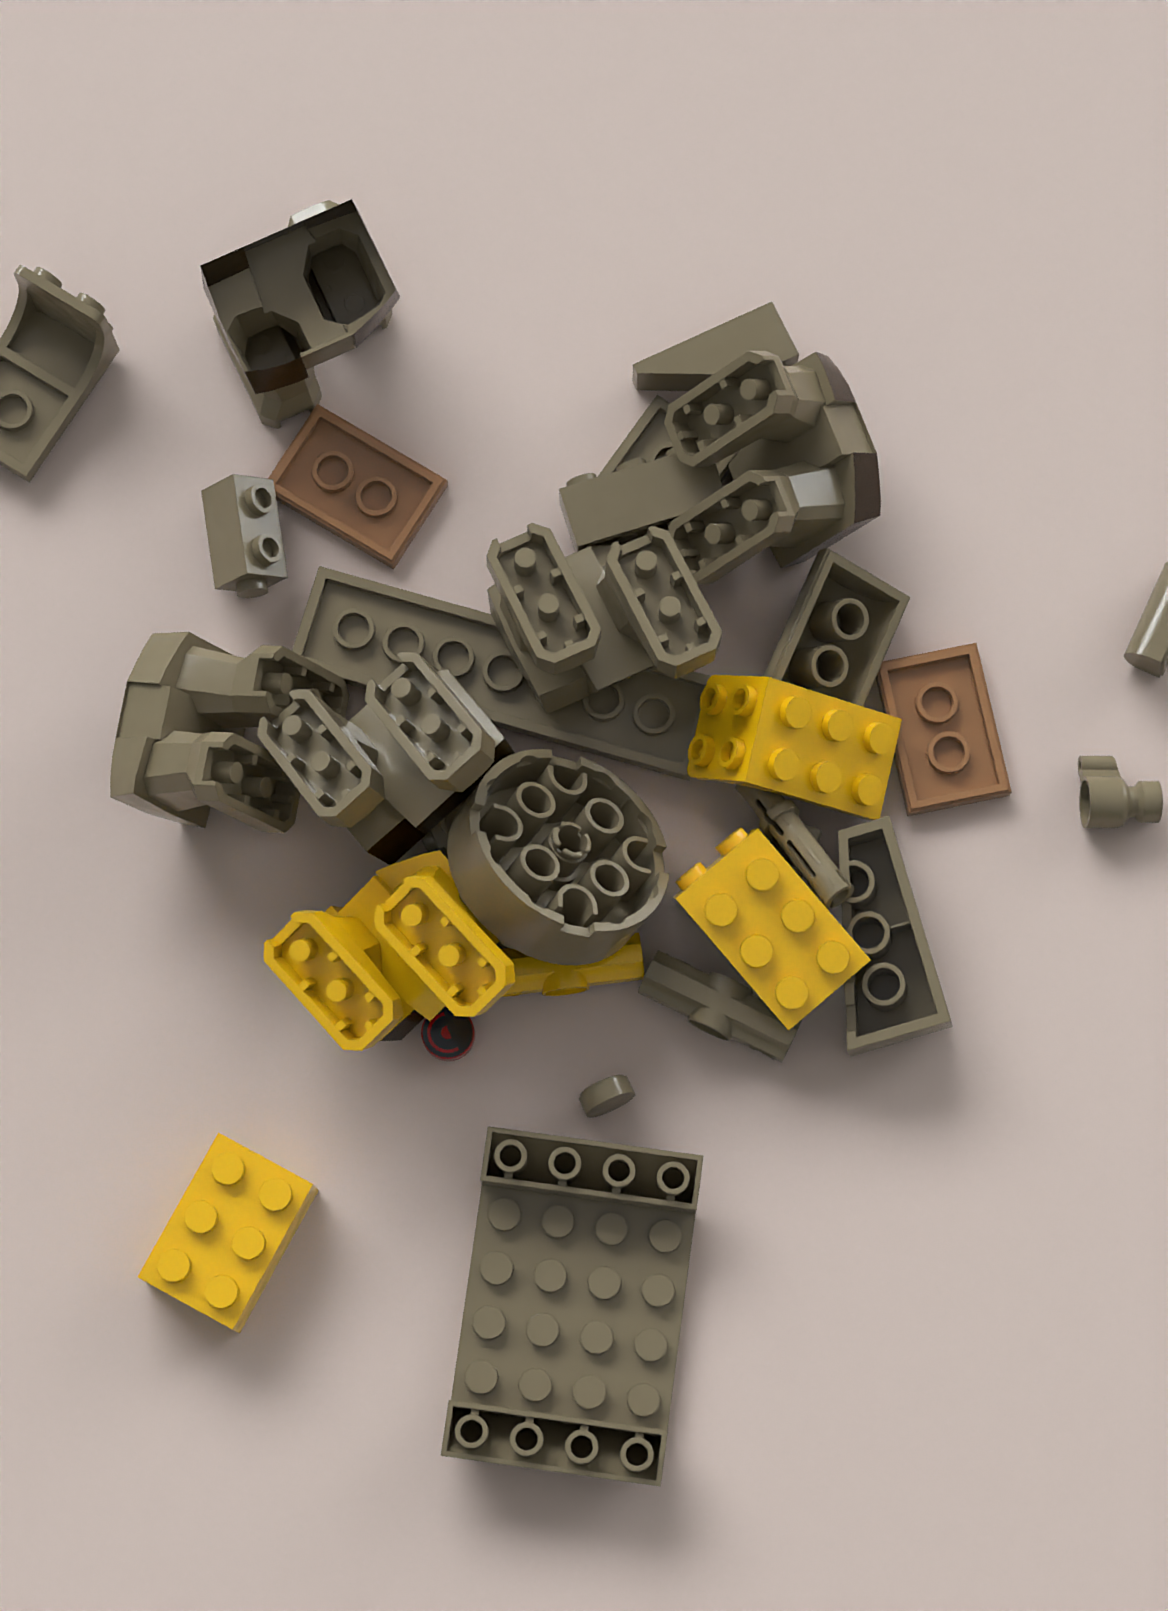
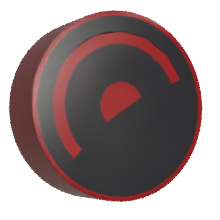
[421,1006,475,1061]

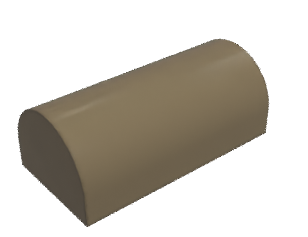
[1124,562,1168,678]

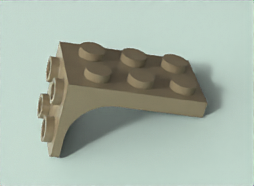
[0,265,120,483]

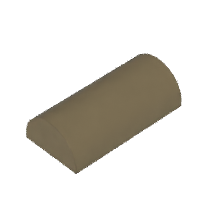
[763,548,910,706]

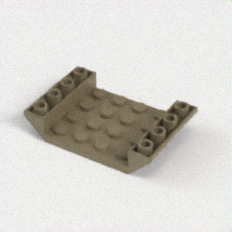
[441,1126,704,1487]

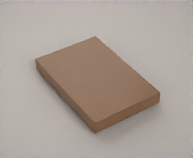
[268,404,448,569]
[876,643,1012,817]

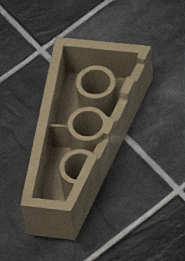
[838,815,953,1057]

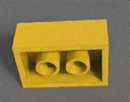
[138,1132,319,1333]

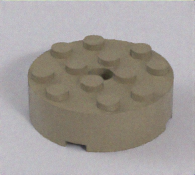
[447,749,669,965]

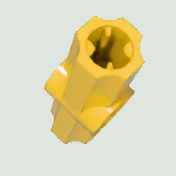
[501,932,645,997]

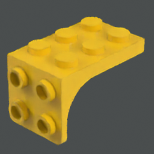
[687,675,902,820]
[673,827,871,1031]

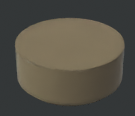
[579,1075,635,1118]

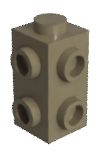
[201,474,288,598]

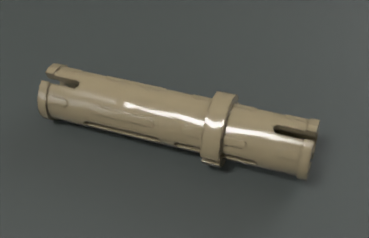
[735,784,854,909]

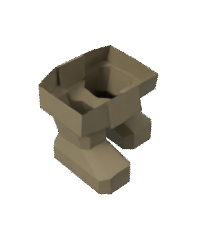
[486,523,723,714]
[110,632,350,833]

